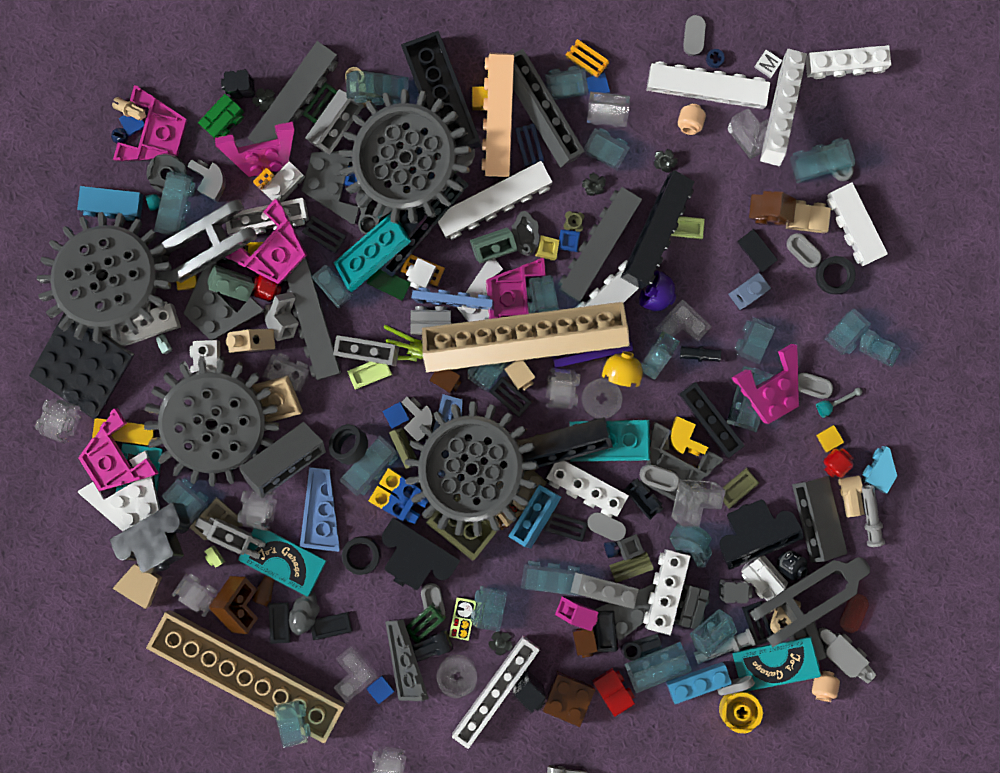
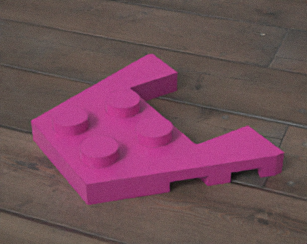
[113,85,188,161]
[215,121,294,177]
[225,199,307,284]
[486,258,546,319]
[732,344,799,424]
[78,408,158,491]

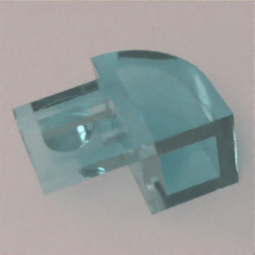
[859,329,901,367]
[669,524,712,567]

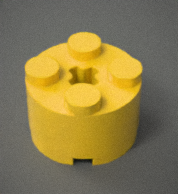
[719,690,763,733]

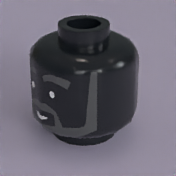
[777,550,808,580]

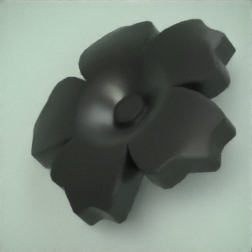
[252,88,275,112]
[654,149,678,173]
[582,172,606,196]
[488,631,513,656]

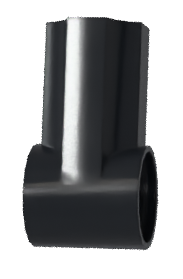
[412,630,454,662]
[621,633,662,661]

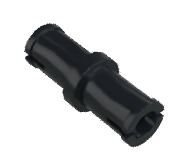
[680,346,721,362]

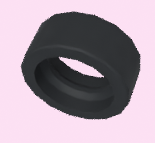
[815,256,856,295]
[328,424,368,465]
[342,536,381,575]

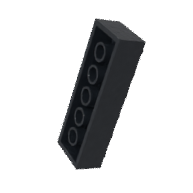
[401,31,481,150]

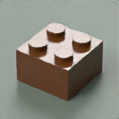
[542,671,595,727]

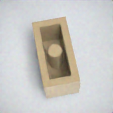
[505,360,535,390]

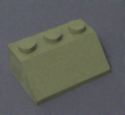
[426,494,497,561]

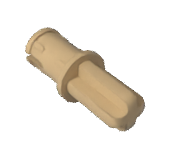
[112,97,146,121]

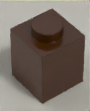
[429,369,462,393]
[572,628,597,658]

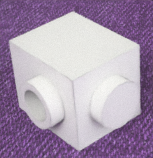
[406,258,437,290]

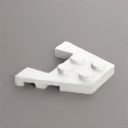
[457,259,536,322]
[78,451,160,531]

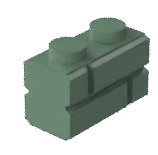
[470,227,517,264]
[207,265,254,302]

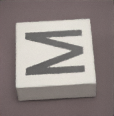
[754,50,783,78]

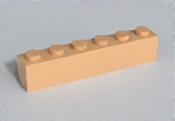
[482,53,514,177]

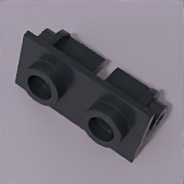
[624,478,664,520]

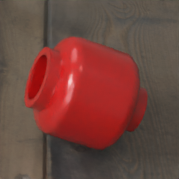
[252,275,282,302]
[823,448,854,478]

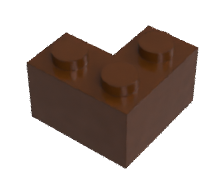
[749,191,796,226]
[208,576,258,634]

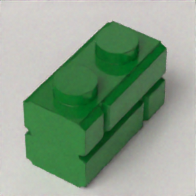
[198,94,245,139]

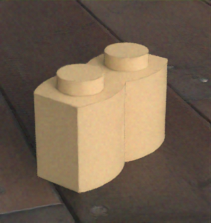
[786,200,831,233]

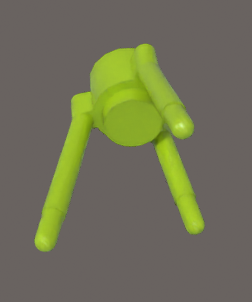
[384,325,423,362]

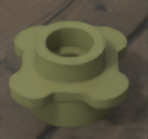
[563,211,584,232]

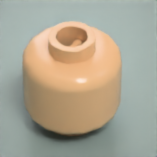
[678,104,706,135]
[812,671,840,702]

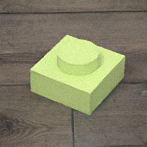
[205,546,225,568]

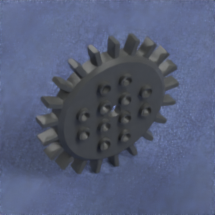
[339,89,471,224]
[37,212,172,344]
[144,356,279,486]
[405,402,539,536]

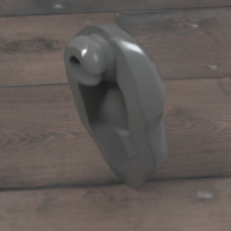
[512,211,540,256]
[289,591,320,635]

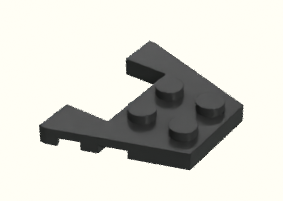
[302,151,359,225]
[184,262,265,340]
[643,422,723,503]

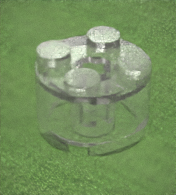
[545,367,580,409]
[581,378,622,418]
[35,398,81,444]
[238,487,277,531]
[172,573,218,617]
[437,654,478,698]
[371,746,406,773]

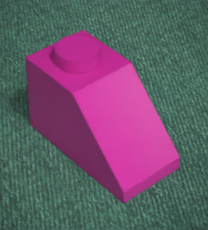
[555,596,599,631]

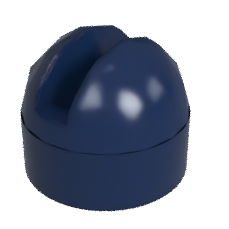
[111,128,128,144]
[604,541,620,559]

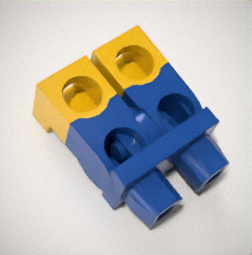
[368,468,429,524]

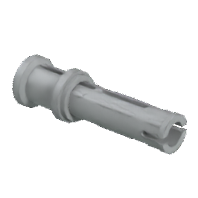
[861,485,885,547]
[694,628,755,665]

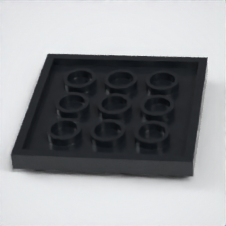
[29,313,135,420]

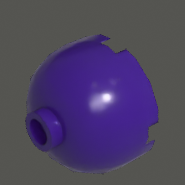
[639,270,676,311]

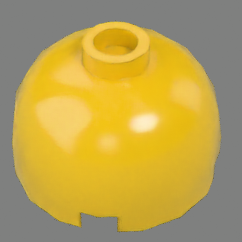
[602,351,643,387]

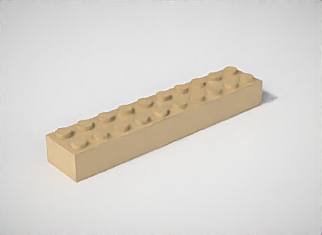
[422,302,629,372]
[146,610,346,744]

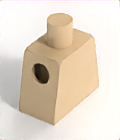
[226,329,275,353]
[113,563,162,609]

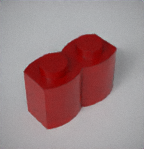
[592,668,635,717]

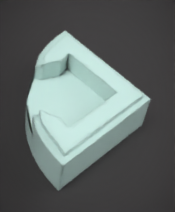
[156,334,172,354]

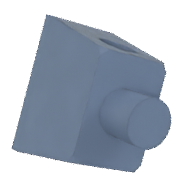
[728,272,771,310]

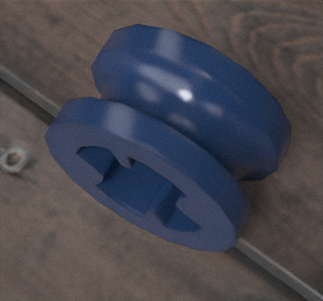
[706,49,725,68]

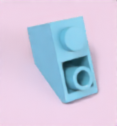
[862,446,897,493]

